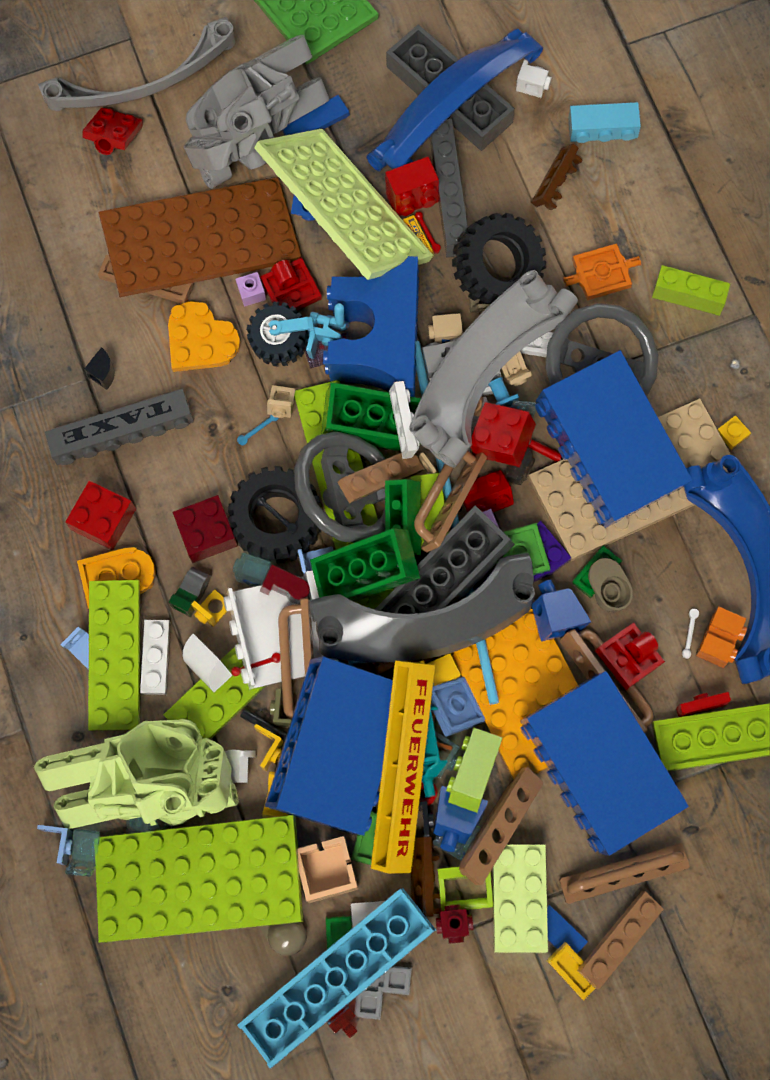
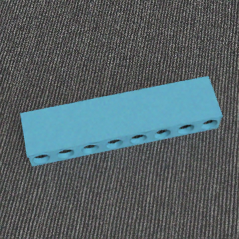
[238,888,436,1068]

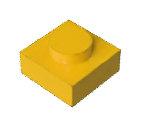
[717,415,751,450]

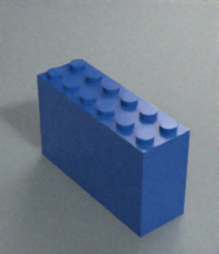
[535,350,693,528]
[265,657,393,836]
[520,671,689,856]

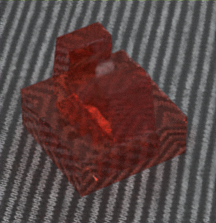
[327,1004,358,1038]

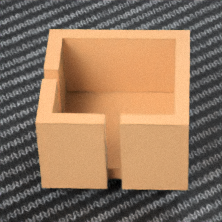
[297,836,359,903]

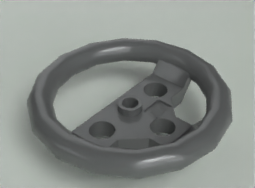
[545,303,659,397]
[294,431,386,543]

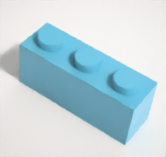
[568,102,641,143]

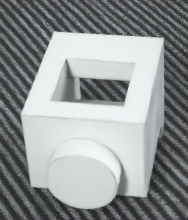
[516,60,552,98]

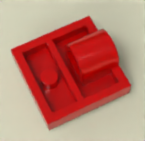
[82,107,143,155]
[260,258,322,311]
[595,623,665,690]

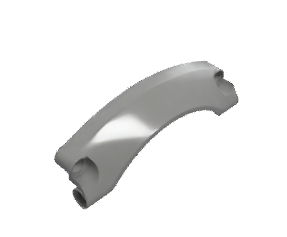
[38,17,236,111]
[409,270,578,468]

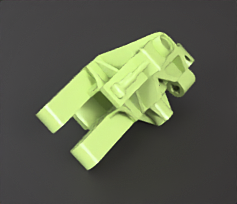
[34,719,238,829]

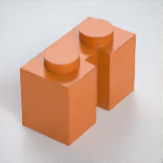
[696,606,747,668]

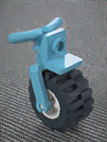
[246,302,350,367]

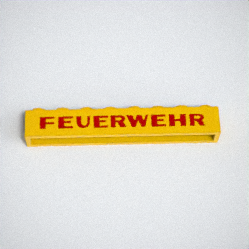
[371,661,435,874]

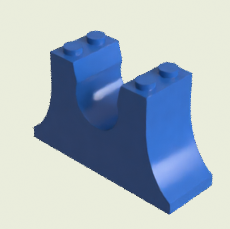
[323,256,419,397]

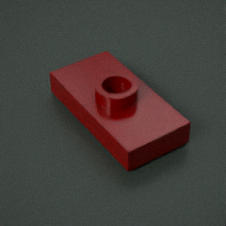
[676,692,731,717]

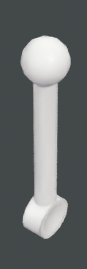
[682,609,699,659]

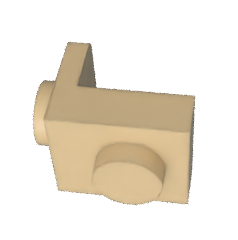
[500,351,532,386]
[267,385,295,418]

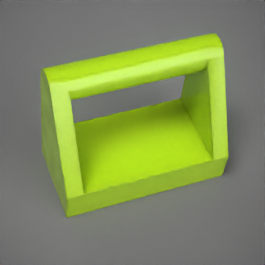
[437,867,493,911]

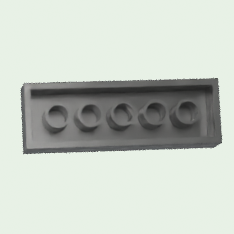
[386,24,514,151]
[374,506,515,614]

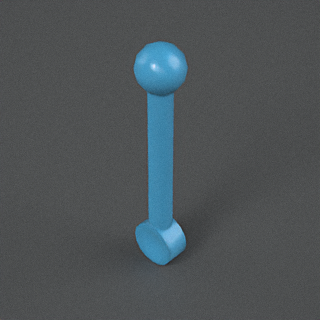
[237,415,279,445]

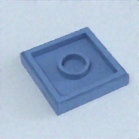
[431,677,485,737]

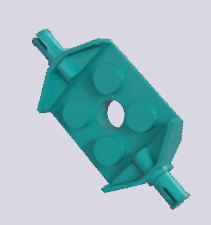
[421,705,448,798]

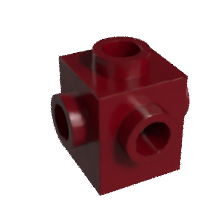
[435,905,474,944]

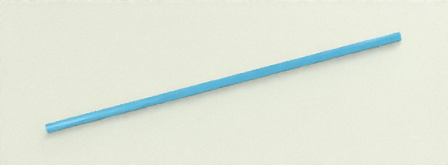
[415,341,499,705]

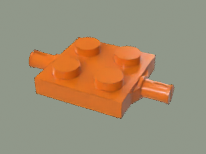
[563,243,641,300]

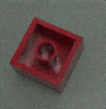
[172,495,238,564]

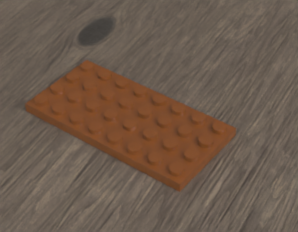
[99,177,301,297]

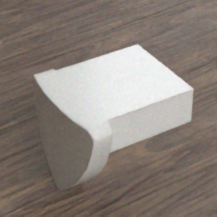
[225,750,256,783]

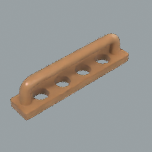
[414,451,487,553]
[278,598,314,720]
[560,629,654,733]
[459,767,543,885]
[559,843,690,904]

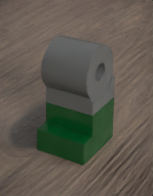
[168,567,211,617]

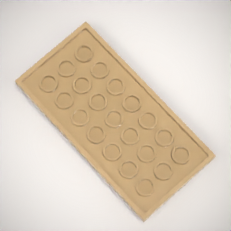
[528,399,731,561]

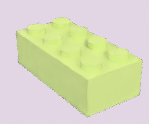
[493,845,548,953]

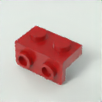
[463,470,514,513]

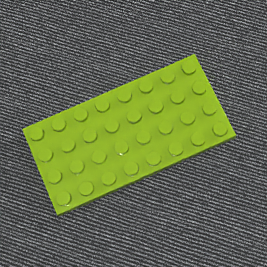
[95,815,303,943]

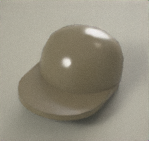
[588,558,633,612]
[260,922,307,956]

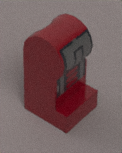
[260,565,310,604]

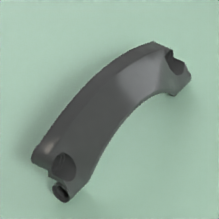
[309,552,535,662]

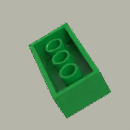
[321,382,421,451]
[310,528,420,602]

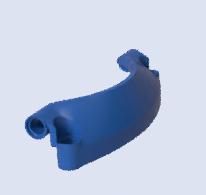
[366,29,543,171]
[683,455,770,684]

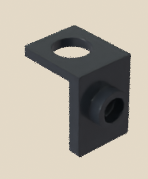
[418,801,434,837]

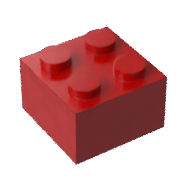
[385,157,439,216]
[470,402,536,467]
[65,481,136,551]

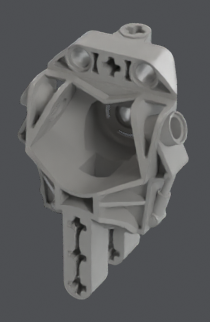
[184,34,330,189]

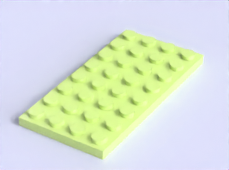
[254,129,433,280]

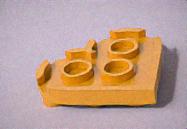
[168,302,241,372]
[77,547,156,609]

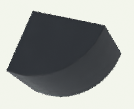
[84,347,115,390]

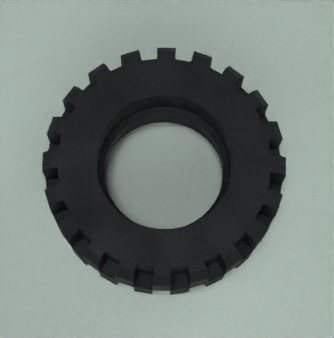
[452,213,547,304]
[228,466,322,564]

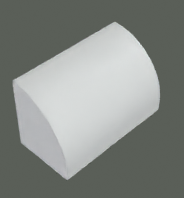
[183,634,232,692]

